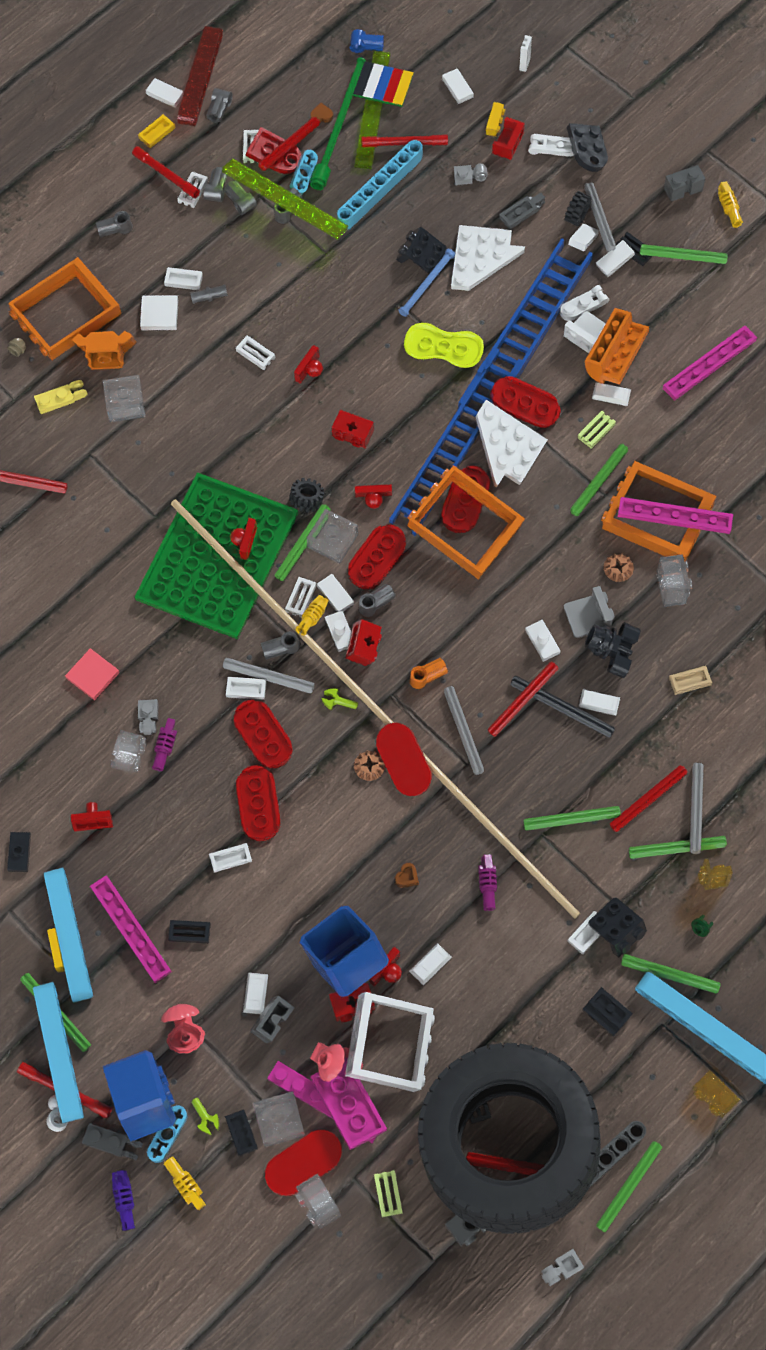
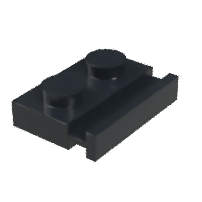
[582,987,633,1037]

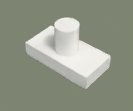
[325,611,351,652]
[525,620,560,662]

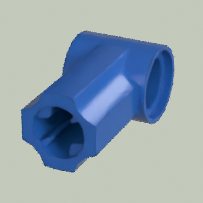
[350,30,384,53]

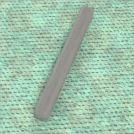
[584,182,616,251]
[223,658,314,693]
[444,686,484,775]
[690,763,704,854]

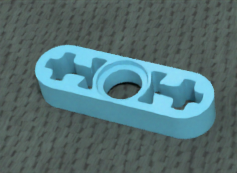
[290,150,318,194]
[147,1105,188,1163]

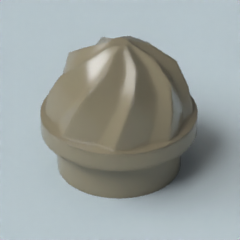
[7,338,26,357]

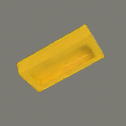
[138,114,175,149]
[47,928,65,973]

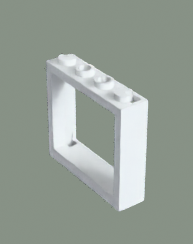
[345,992,435,1092]

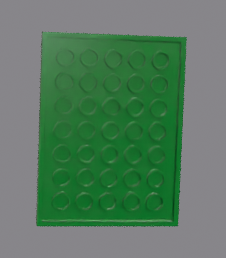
[134,472,299,640]

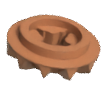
[604,553,634,582]
[354,750,385,781]

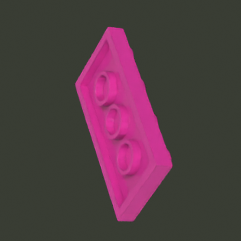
[311,1057,387,1150]

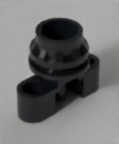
[585,622,641,678]

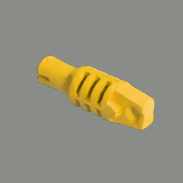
[717,181,743,228]
[295,595,329,636]
[164,1157,206,1210]

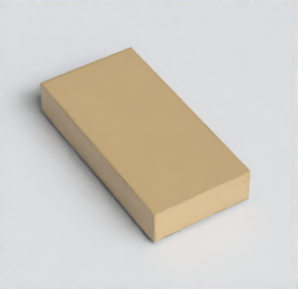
[669,666,712,695]

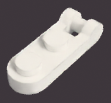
[528,134,574,157]
[560,285,609,321]

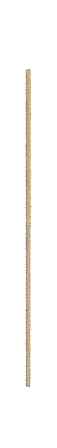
[171,499,581,919]

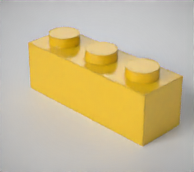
[486,102,506,137]

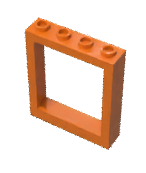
[8,257,121,360]
[601,461,716,565]
[407,465,525,580]

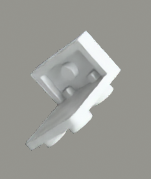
[564,311,606,353]

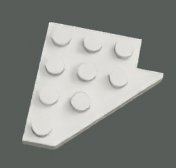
[451,225,525,291]
[475,400,547,487]

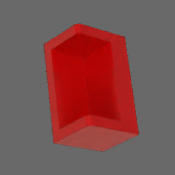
[492,117,525,160]

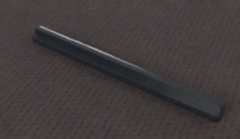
[510,676,615,737]

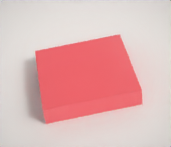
[65,648,120,701]

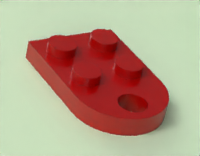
[245,127,301,174]

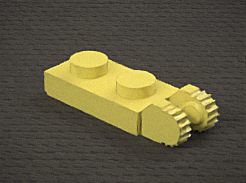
[34,380,87,414]

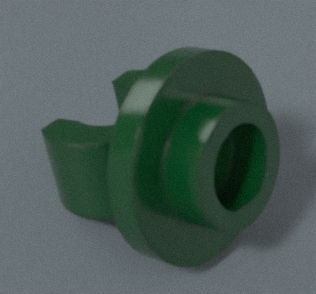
[691,915,714,937]

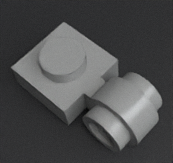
[454,164,488,185]
[138,699,158,735]
[541,1249,584,1286]

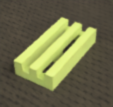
[578,411,616,449]
[374,1170,402,1217]

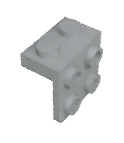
[564,586,614,638]

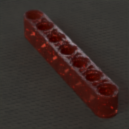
[177,26,223,126]

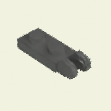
[82,1123,143,1161]

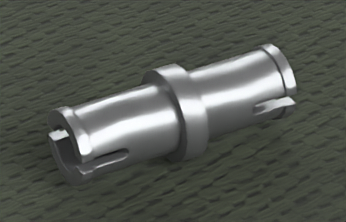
[190,285,228,304]

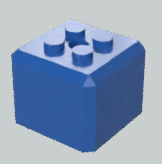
[300,906,389,997]
[103,1050,176,1142]

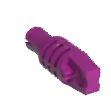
[152,718,177,772]
[478,855,497,911]

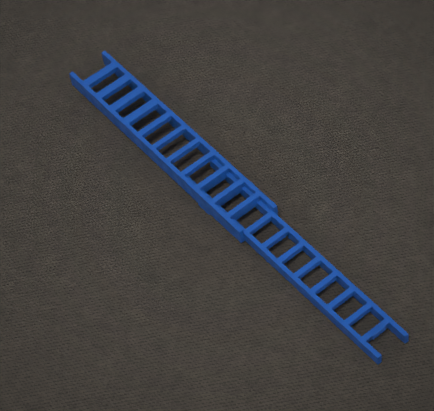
[389,238,593,536]

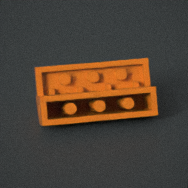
[585,308,649,385]

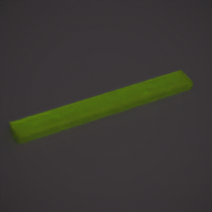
[355,51,390,169]
[222,158,348,240]

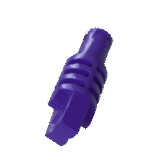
[112,1170,136,1231]

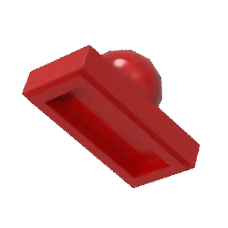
[294,345,323,384]
[355,484,392,509]
[230,518,257,560]
[369,947,402,987]

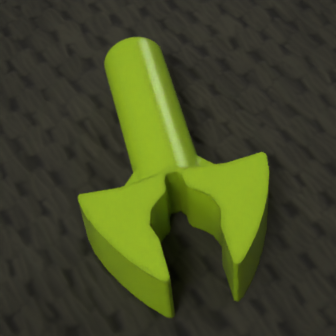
[322,688,358,710]
[191,1098,219,1135]

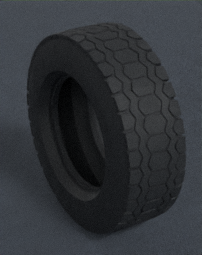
[418,1043,601,1234]

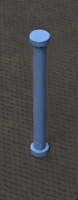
[398,249,455,317]

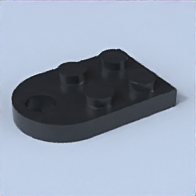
[566,123,608,172]

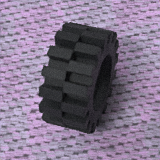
[564,191,592,226]
[289,478,324,513]

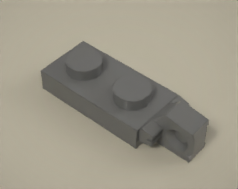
[499,193,545,230]

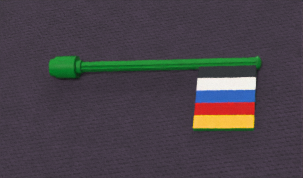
[310,57,414,190]

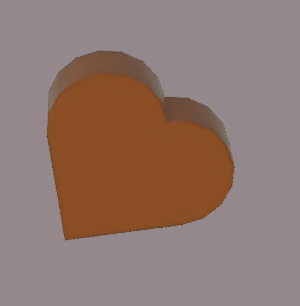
[311,103,333,123]
[395,863,419,888]

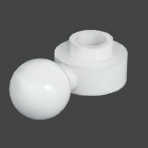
[46,1095,68,1132]

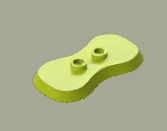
[404,323,484,368]

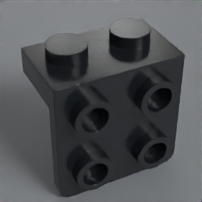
[396,227,447,274]
[588,898,647,958]

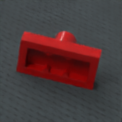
[71,802,113,832]

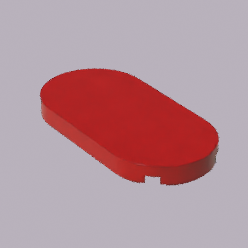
[491,376,561,428]
[441,466,490,533]
[348,524,406,589]
[234,700,293,768]
[376,723,432,796]
[236,765,281,841]
[265,1130,342,1196]

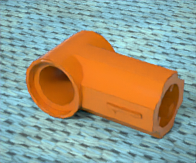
[410,658,448,689]

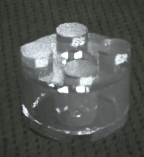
[110,730,146,773]

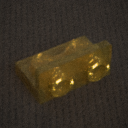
[698,858,733,890]
[692,1070,740,1118]

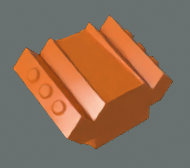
[72,331,137,370]

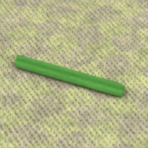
[640,244,728,264]
[570,444,628,516]
[275,504,331,581]
[523,806,621,830]
[628,836,727,859]
[621,954,720,993]
[20,973,91,1052]
[596,1141,662,1232]

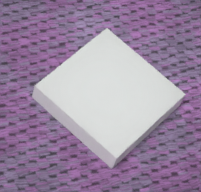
[140,295,178,330]

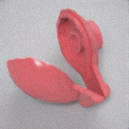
[161,1004,205,1054]
[310,1042,363,1082]

